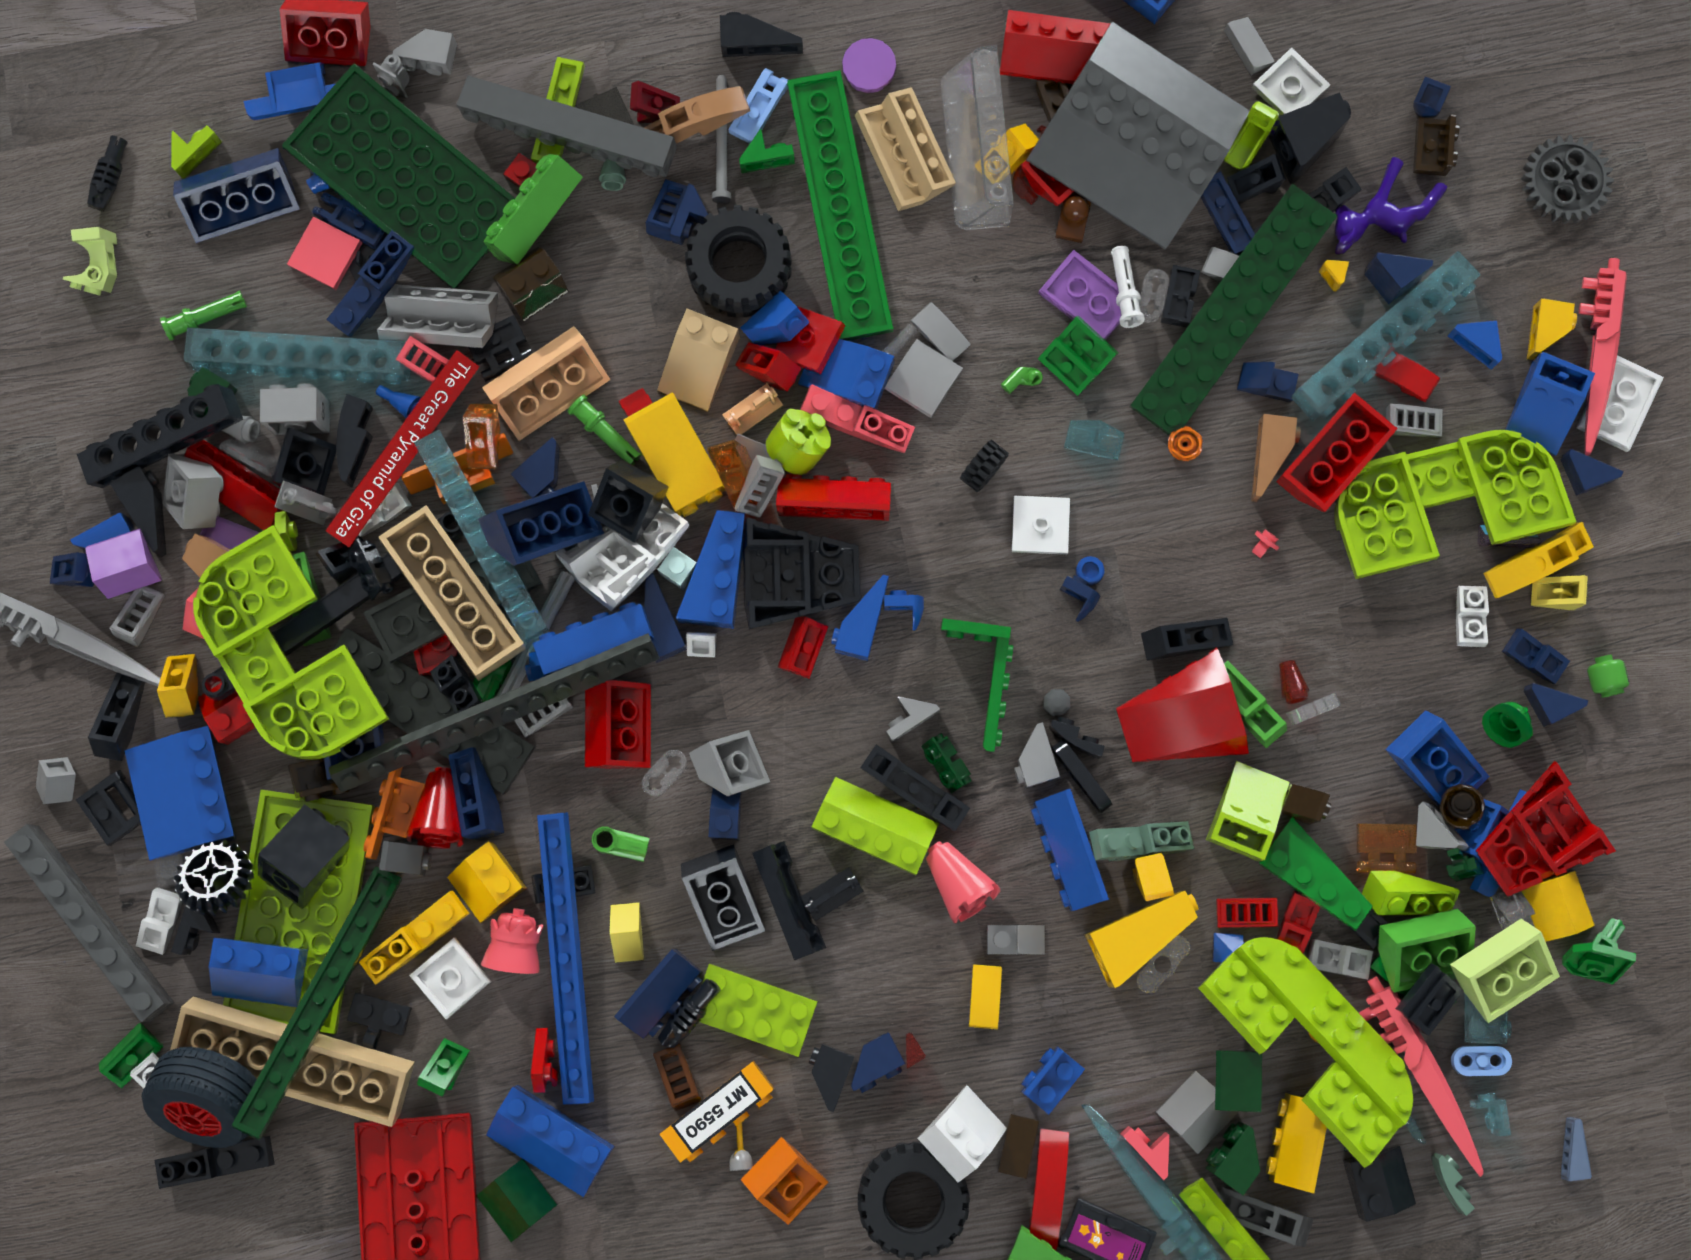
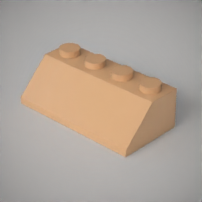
[482,326,610,441]

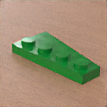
[1259,817,1373,931]

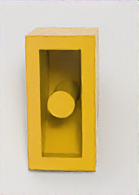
[1527,298,1577,360]
[157,654,199,718]

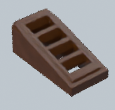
[653,1043,702,1111]

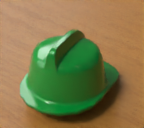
[1482,701,1533,748]

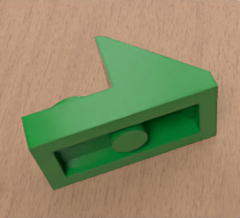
[739,129,795,173]
[417,1038,470,1097]

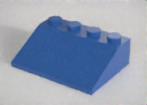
[124,726,236,861]

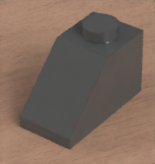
[379,841,432,876]

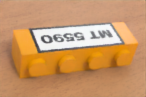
[659,1061,775,1163]

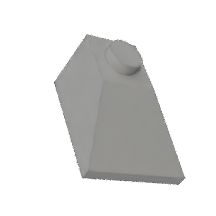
[689,730,770,796]

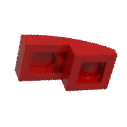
[1374,349,1440,402]
[619,388,653,417]
[1276,891,1320,954]

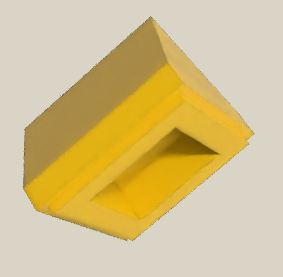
[1319,260,1349,292]

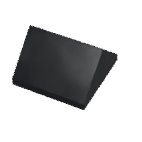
[272,428,336,496]

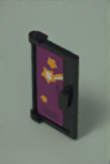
[1058,1198,1157,1260]

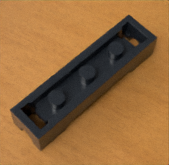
[752,841,826,961]

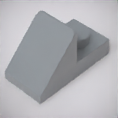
[886,696,940,743]
[987,925,1045,954]

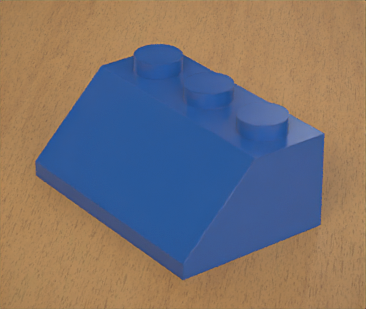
[209,938,308,1007]

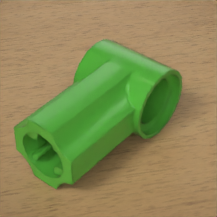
[592,827,650,862]

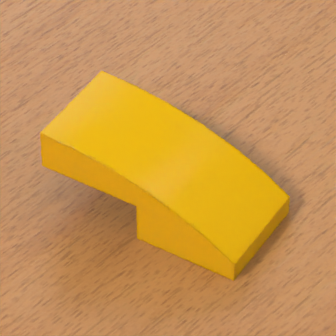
[969,964,1002,1029]

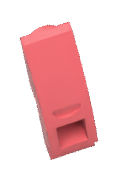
[800,384,915,453]

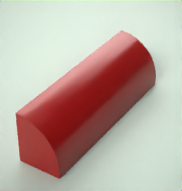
[184,439,283,531]

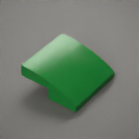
[1038,316,1119,396]

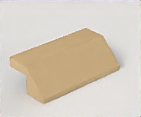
[855,87,956,211]

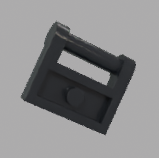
[76,770,141,846]

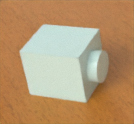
[657,547,697,590]

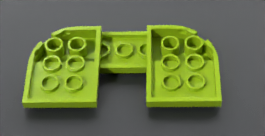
[1334,430,1576,579]
[193,525,389,760]
[1198,937,1413,1168]

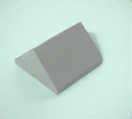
[1156,1071,1238,1154]

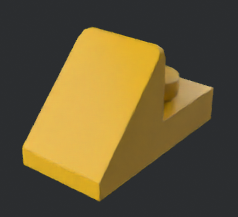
[1132,853,1174,901]

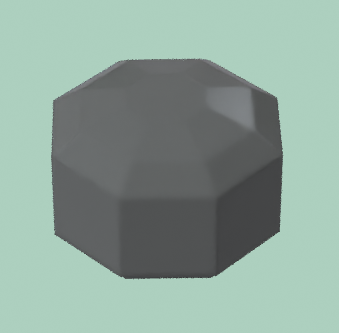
[1043,689,1070,717]

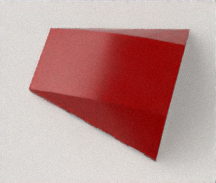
[1116,648,1249,762]
[1476,761,1616,897]

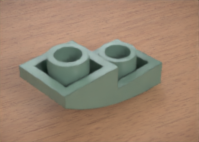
[1431,1153,1475,1216]

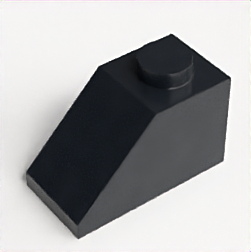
[808,1043,855,1112]

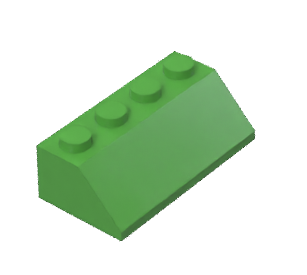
[483,154,583,265]

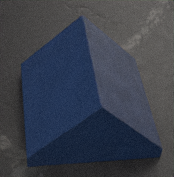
[1364,252,1433,304]

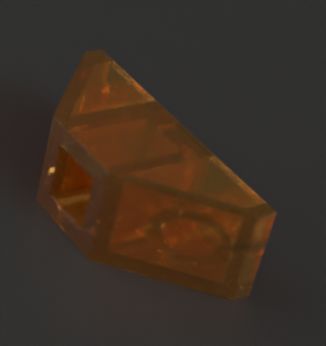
[707,440,761,515]

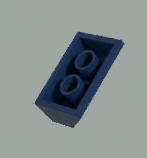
[614,949,702,1039]

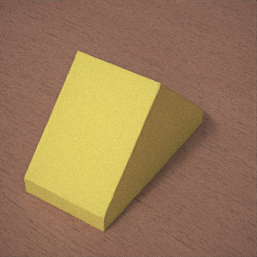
[1531,575,1588,610]
[610,903,644,963]

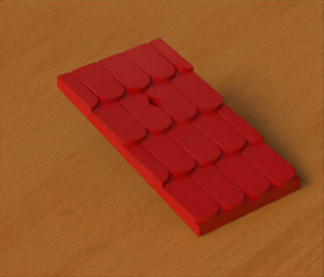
[354,1113,480,1260]

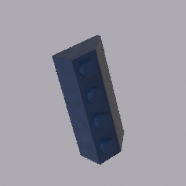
[173,148,300,243]
[478,481,605,566]

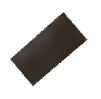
[998,1114,1039,1179]

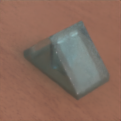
[1064,420,1124,461]

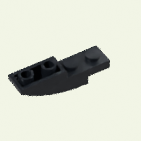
[154,1136,275,1189]

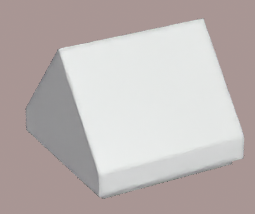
[686,632,717,657]

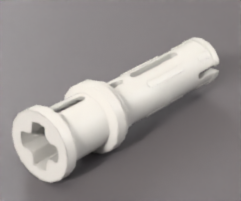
[1111,246,1145,328]

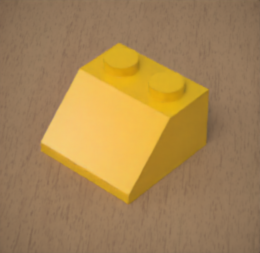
[447,841,527,923]

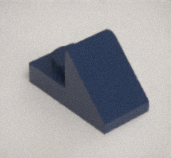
[670,183,708,245]
[1237,362,1299,403]
[50,552,94,587]

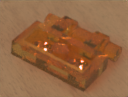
[1357,824,1417,875]

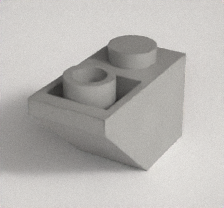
[393,29,457,76]

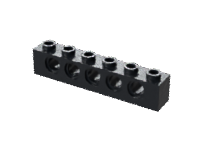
[77,384,243,488]

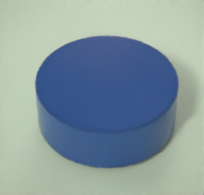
[1076,556,1104,586]

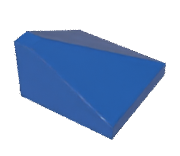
[1213,933,1244,962]

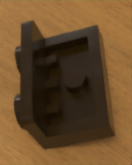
[1413,114,1460,176]
[288,758,350,802]

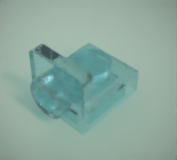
[1470,1093,1511,1136]

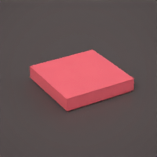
[287,217,362,290]

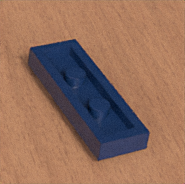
[1201,171,1255,255]

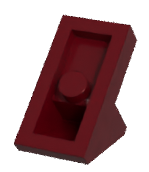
[630,81,680,123]

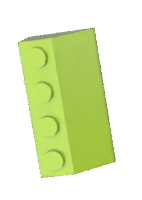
[812,777,939,876]

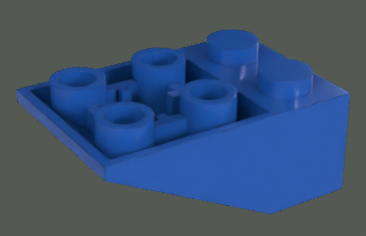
[1505,352,1595,456]

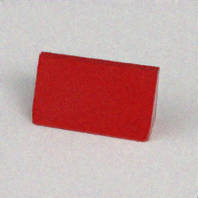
[778,616,829,679]

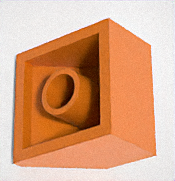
[741,1137,829,1225]

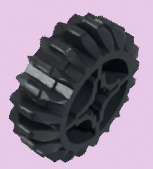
[173,839,255,916]

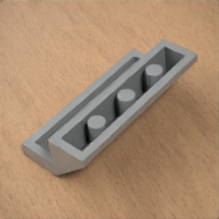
[377,284,499,348]

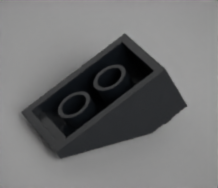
[681,844,766,951]

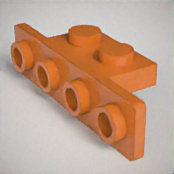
[401,433,513,504]
[363,767,424,860]

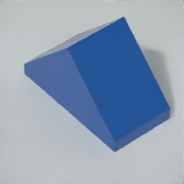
[1448,321,1502,370]

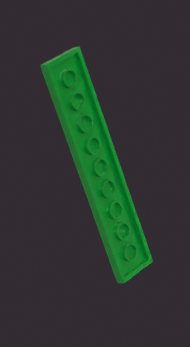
[787,70,893,341]

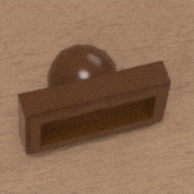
[1055,192,1091,243]

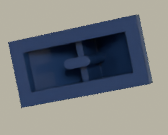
[1561,449,1624,496]
[1524,683,1589,727]

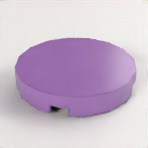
[842,38,896,93]

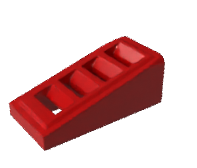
[1216,898,1278,928]

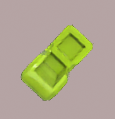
[1224,101,1279,171]

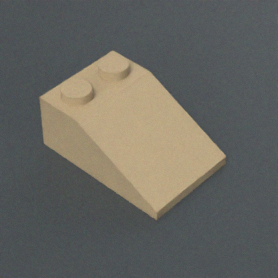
[657,309,740,412]

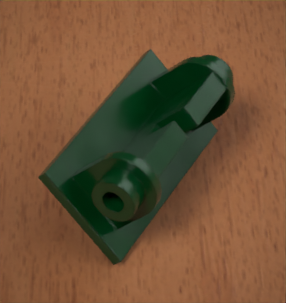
[921,733,972,794]

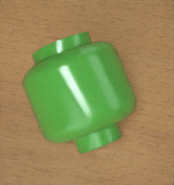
[1587,655,1630,698]

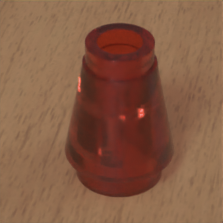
[1279,660,1309,704]

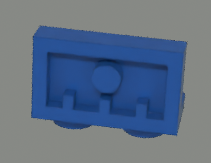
[1021,1047,1085,1114]

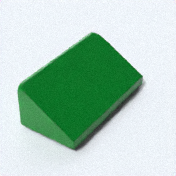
[99,1023,163,1089]

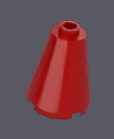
[406,767,464,849]

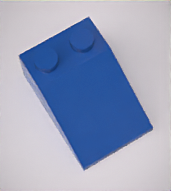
[798,339,895,410]
[1385,710,1490,806]

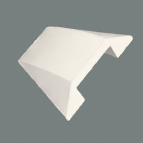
[555,503,689,611]

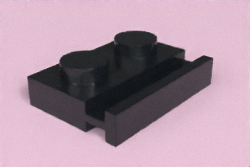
[1395,963,1464,1036]

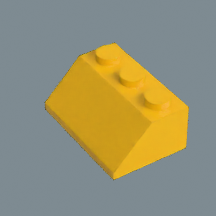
[1266,1093,1327,1193]

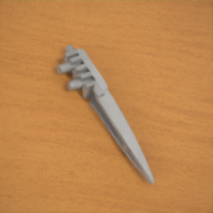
[0,592,161,686]

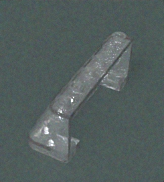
[941,45,1014,230]

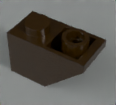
[1281,784,1331,825]

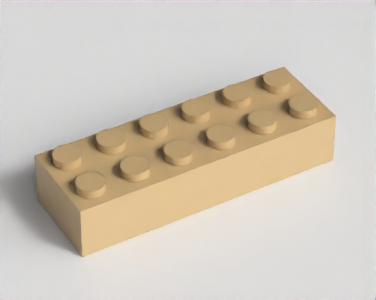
[379,505,525,681]

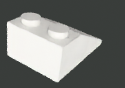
[917,1086,1007,1182]

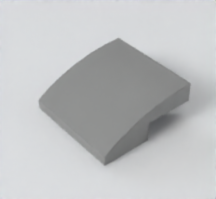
[885,339,963,418]

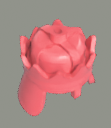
[481,908,544,974]

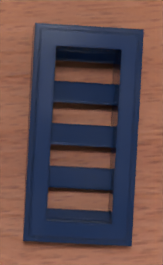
[645,179,687,241]

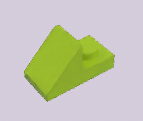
[171,125,222,179]

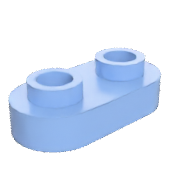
[1451,1046,1512,1076]

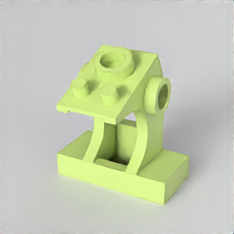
[63,227,117,296]

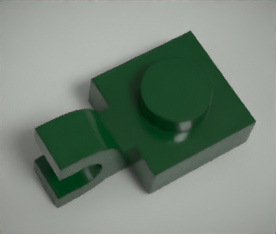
[1446,848,1484,882]

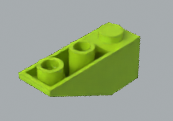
[1362,871,1460,915]

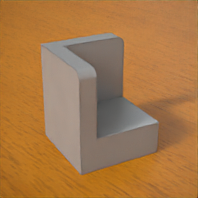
[36,757,76,804]

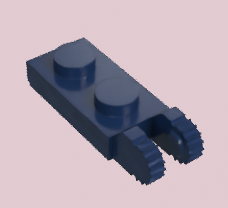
[312,193,387,250]

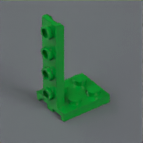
[941,618,1013,752]

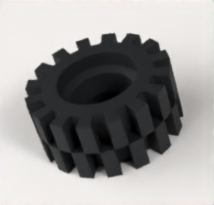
[960,439,1009,492]

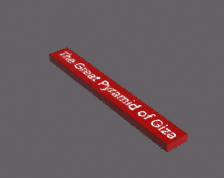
[325,350,480,547]

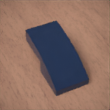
[1502,629,1570,684]

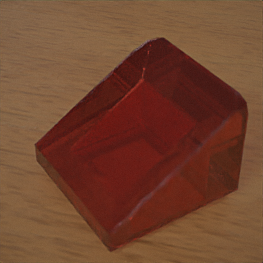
[906,1032,926,1069]

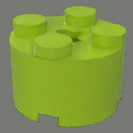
[766,409,831,475]

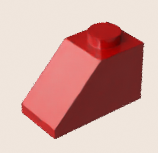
[735,342,802,392]

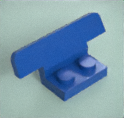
[244,62,335,120]
[1455,789,1527,897]

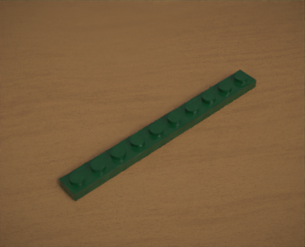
[231,866,402,1140]

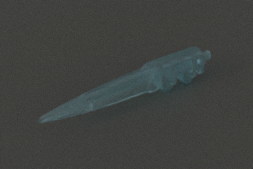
[1081,1104,1223,1260]

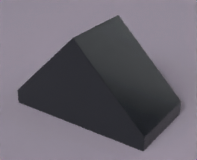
[316,536,364,583]

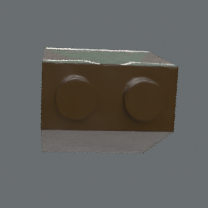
[493,247,569,322]

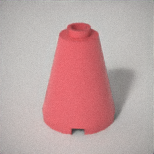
[926,841,1000,923]

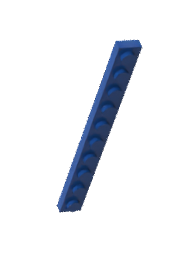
[537,812,594,1105]

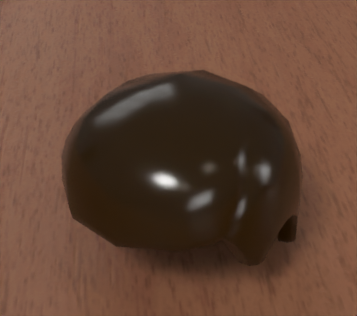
[1439,784,1485,829]

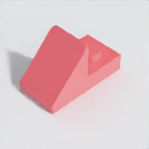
[1120,1126,1169,1180]

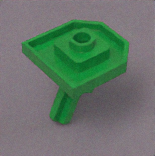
[1562,918,1636,985]

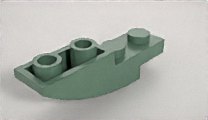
[1089,821,1194,861]

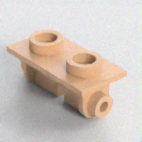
[722,383,783,435]

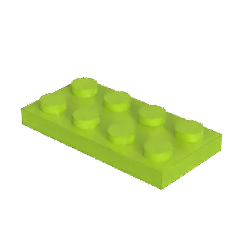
[700,964,818,1057]

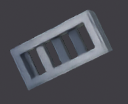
[1561,1117,1592,1181]

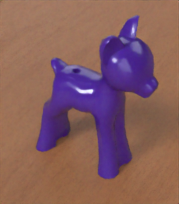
[1334,157,1447,255]

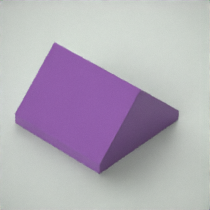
[85,529,162,599]

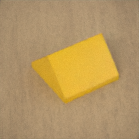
[1521,871,1595,942]

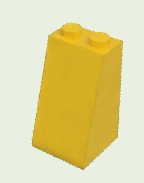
[623,392,726,517]
[1084,891,1199,988]

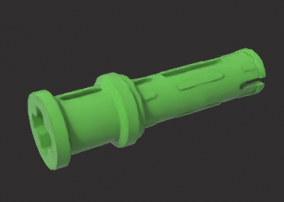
[160,290,247,341]
[567,395,642,465]

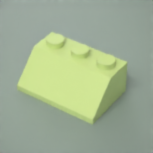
[1450,919,1560,1023]

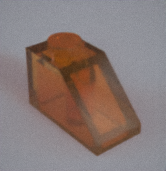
[462,404,500,469]

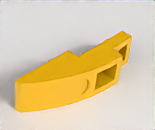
[1483,522,1594,598]
[359,890,470,985]

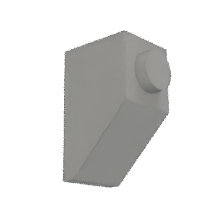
[1014,722,1060,789]

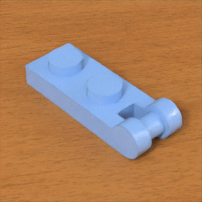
[728,68,788,144]

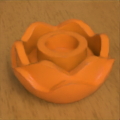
[1168,426,1203,461]

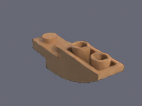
[644,86,750,144]

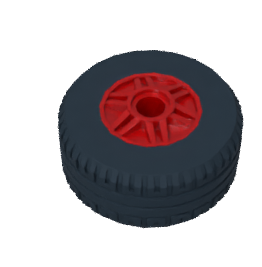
[141,1047,257,1148]

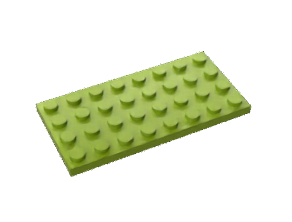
[223,790,375,1034]

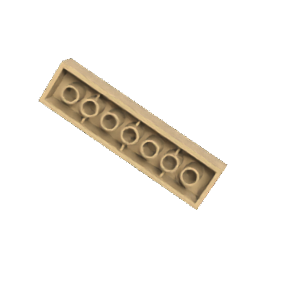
[170,996,415,1127]

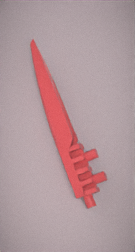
[1579,258,1627,456]
[1359,976,1483,1177]

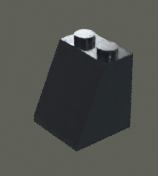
[1269,92,1351,185]
[258,804,350,909]

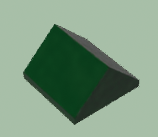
[1215,1050,1262,1112]
[476,1159,558,1242]

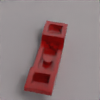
[1029,1128,1069,1251]

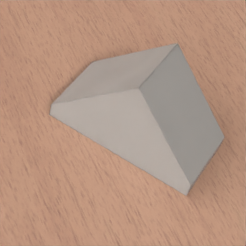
[1416,802,1470,851]

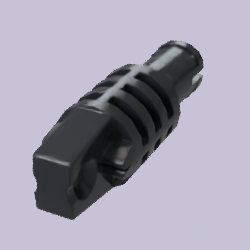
[87,135,128,212]
[658,979,721,1048]

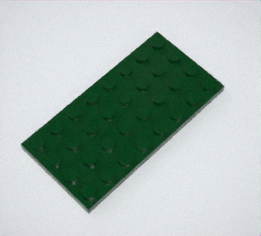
[282,64,515,289]

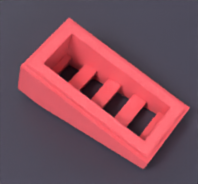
[395,336,448,384]

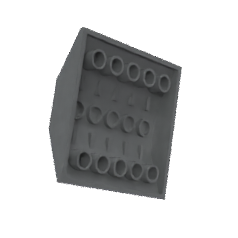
[1026,22,1249,250]

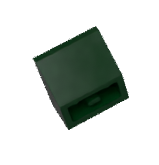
[1205,1121,1260,1196]

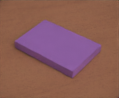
[1038,250,1121,340]

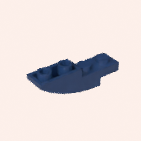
[326,230,415,338]

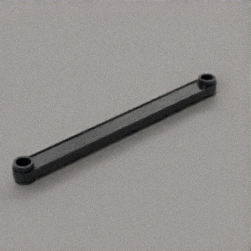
[202,511,466,701]

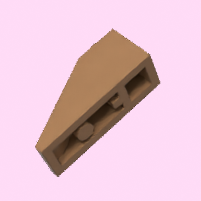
[1251,414,1301,502]

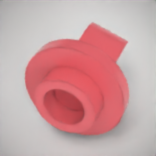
[1252,529,1280,558]

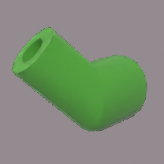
[1001,367,1043,394]

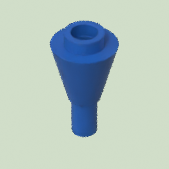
[376,385,421,419]

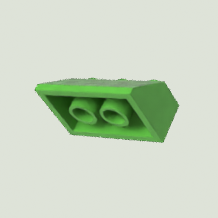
[1378,909,1476,993]

